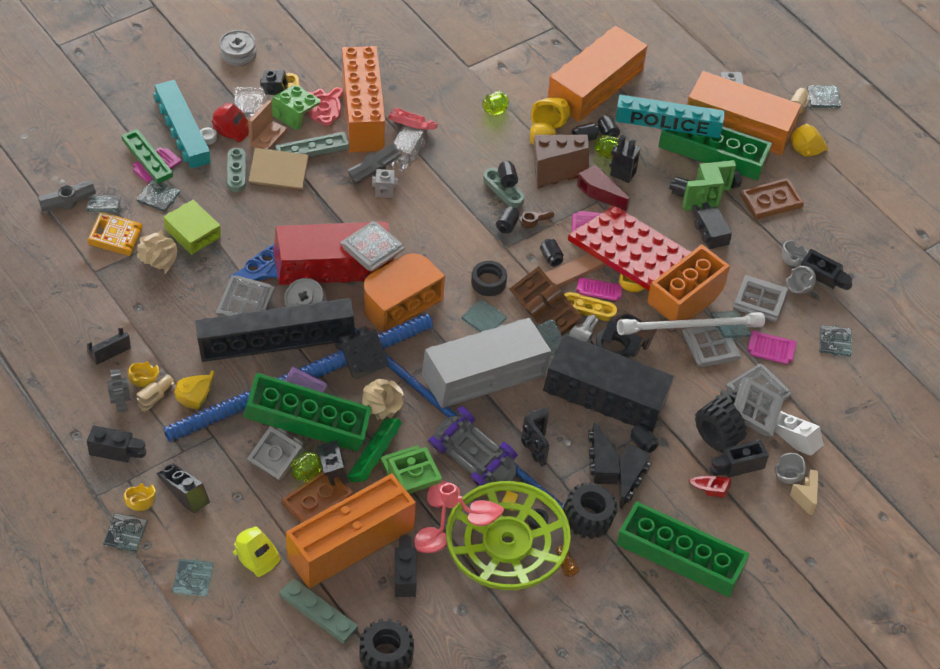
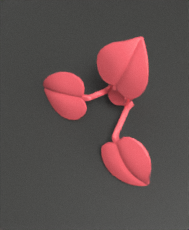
[414,480,504,553]

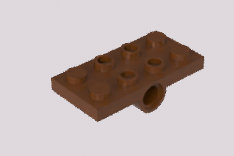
[509,266,584,343]

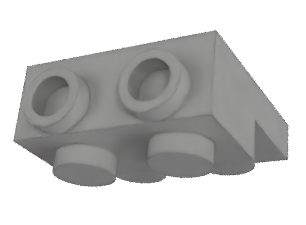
[247,426,306,482]

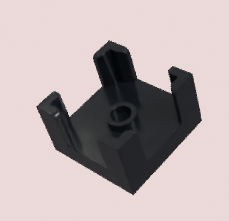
[601,311,657,357]

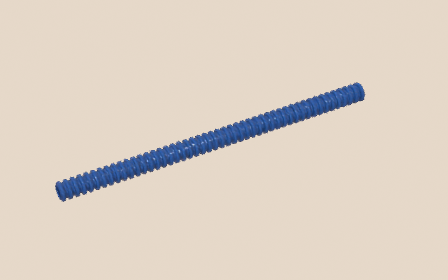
[163,313,433,443]

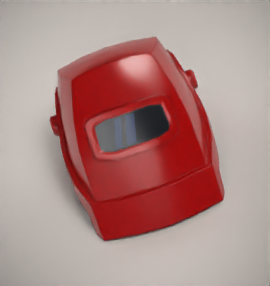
[211,103,249,142]

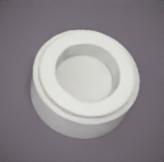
[200,127,217,145]

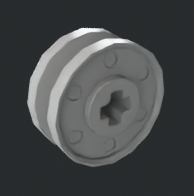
[219,30,256,66]
[284,278,327,307]

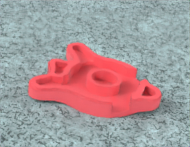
[307,87,343,126]
[388,108,438,130]

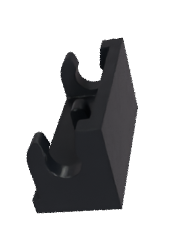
[87,327,131,365]
[318,440,349,486]

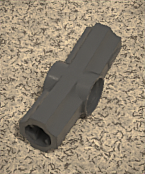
[348,142,402,184]
[38,180,96,212]

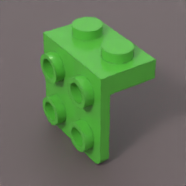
[272,85,321,130]

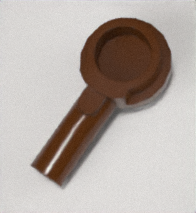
[520,210,554,228]

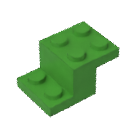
[682,160,736,211]
[380,445,442,494]

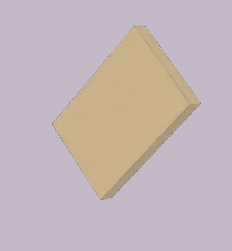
[249,148,309,190]

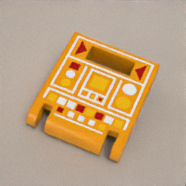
[88,212,143,256]

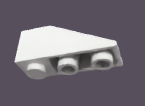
[763,411,824,456]

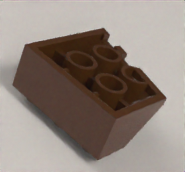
[533,135,589,189]

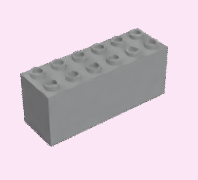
[422,318,551,408]

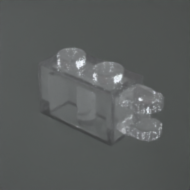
[389,125,426,171]

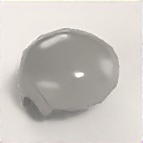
[782,240,808,267]
[786,266,816,294]
[775,453,806,485]

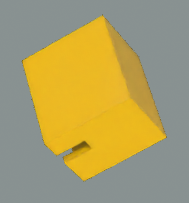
[502,491,518,511]

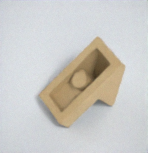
[790,470,818,515]

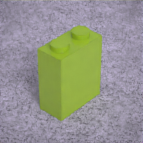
[163,200,221,255]

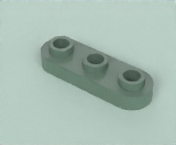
[227,148,246,192]
[483,168,524,208]

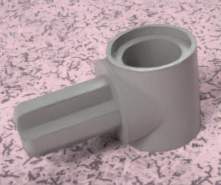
[569,315,598,343]

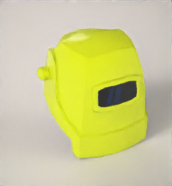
[233,526,281,577]

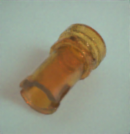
[555,545,580,577]

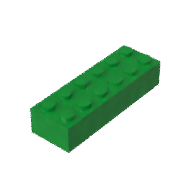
[658,127,772,181]
[243,372,372,452]
[616,501,750,598]

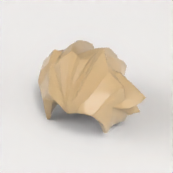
[137,229,177,274]
[362,379,404,420]

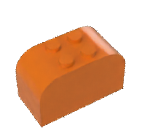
[648,244,730,321]
[364,253,445,332]

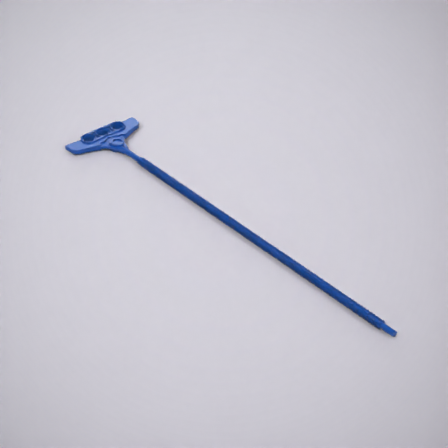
[230,243,563,509]

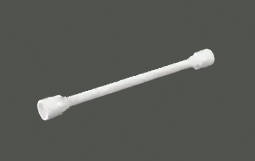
[617,312,765,335]

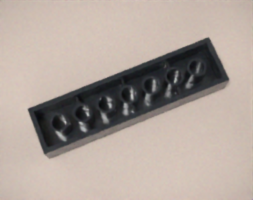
[195,298,355,362]

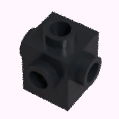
[260,70,289,95]

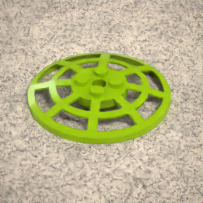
[446,481,571,590]

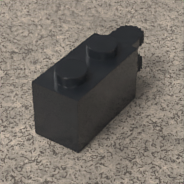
[609,135,641,183]
[692,202,732,249]
[801,249,852,290]
[87,425,147,463]
[709,439,769,478]
[394,534,417,597]

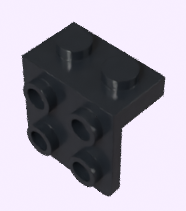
[334,326,388,379]
[521,407,549,466]

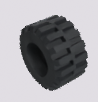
[695,398,747,452]
[563,482,618,539]
[359,618,414,669]

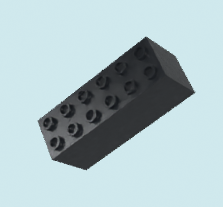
[543,334,674,433]

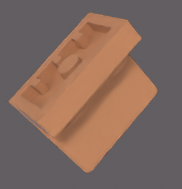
[248,100,287,150]

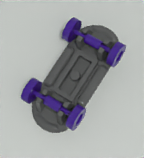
[428,406,518,487]

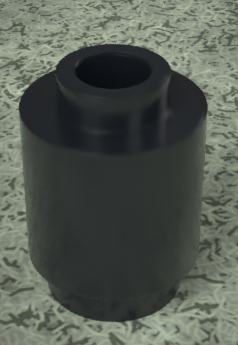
[597,115,620,141]
[572,122,599,141]
[498,161,518,188]
[669,176,691,197]
[496,206,519,233]
[540,239,564,267]
[630,424,659,454]

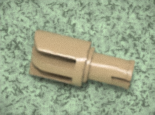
[790,88,809,114]
[136,375,175,412]

